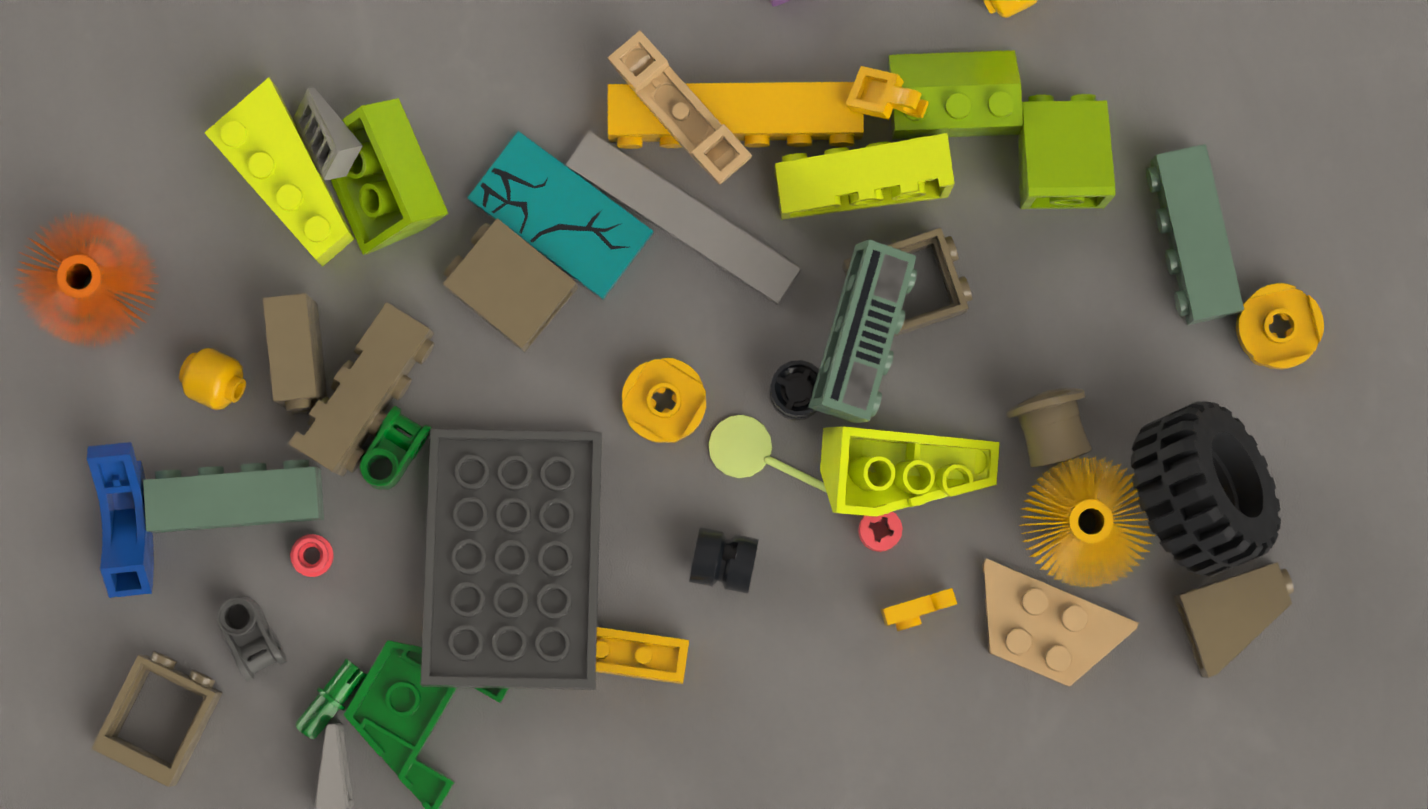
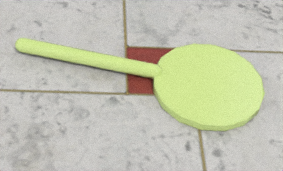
[708,415,827,493]

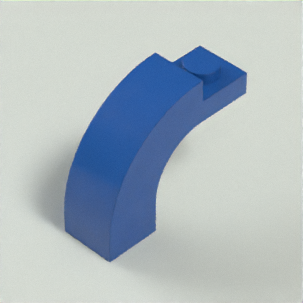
[87,442,154,598]

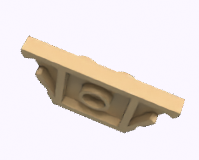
[982,558,1139,687]

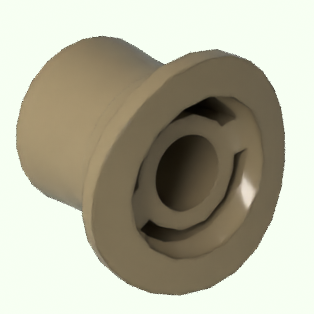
[1006,388,1092,467]

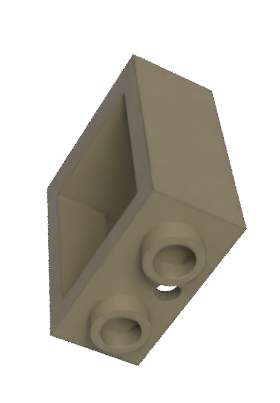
[842,228,972,337]
[91,651,223,787]

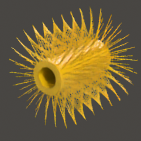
[1019,456,1156,587]

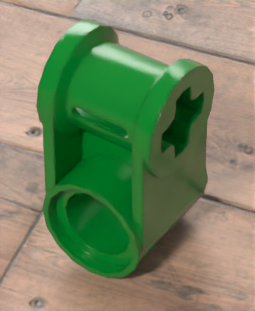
[360,406,432,490]

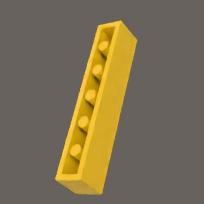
[607,82,864,149]

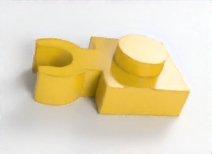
[881,588,957,631]

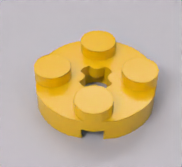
[1236,283,1324,370]
[622,358,706,443]

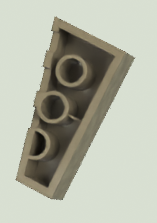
[288,302,435,477]

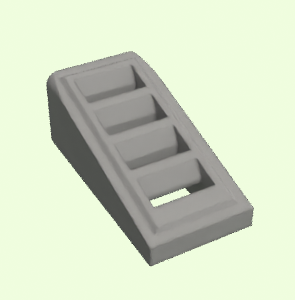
[292,87,363,180]
[314,723,354,809]

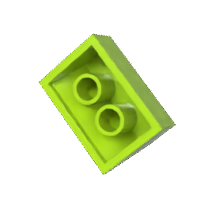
[888,50,1023,139]
[331,98,449,255]

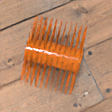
[14,212,159,347]

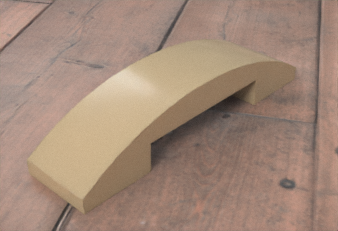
[607,30,752,185]

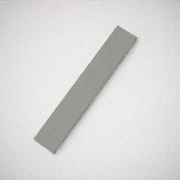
[566,131,801,305]

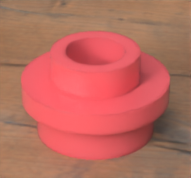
[290,534,334,577]

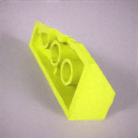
[820,426,1000,517]

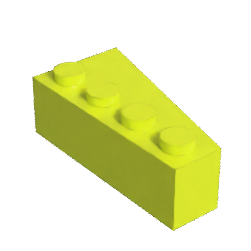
[204,77,354,267]
[774,133,955,220]

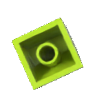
[1018,94,1116,209]

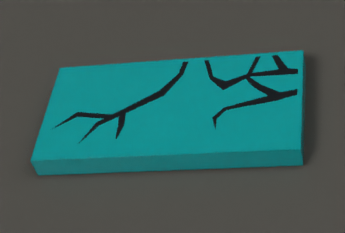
[467,131,654,300]

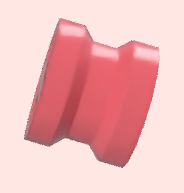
[858,512,903,552]

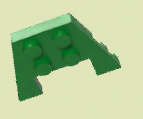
[344,640,509,809]

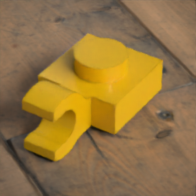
[846,66,929,120]

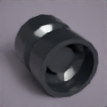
[769,360,819,421]
[689,527,759,594]

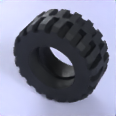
[1131,401,1281,576]

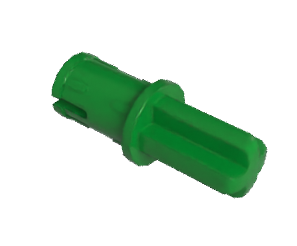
[295,658,367,740]

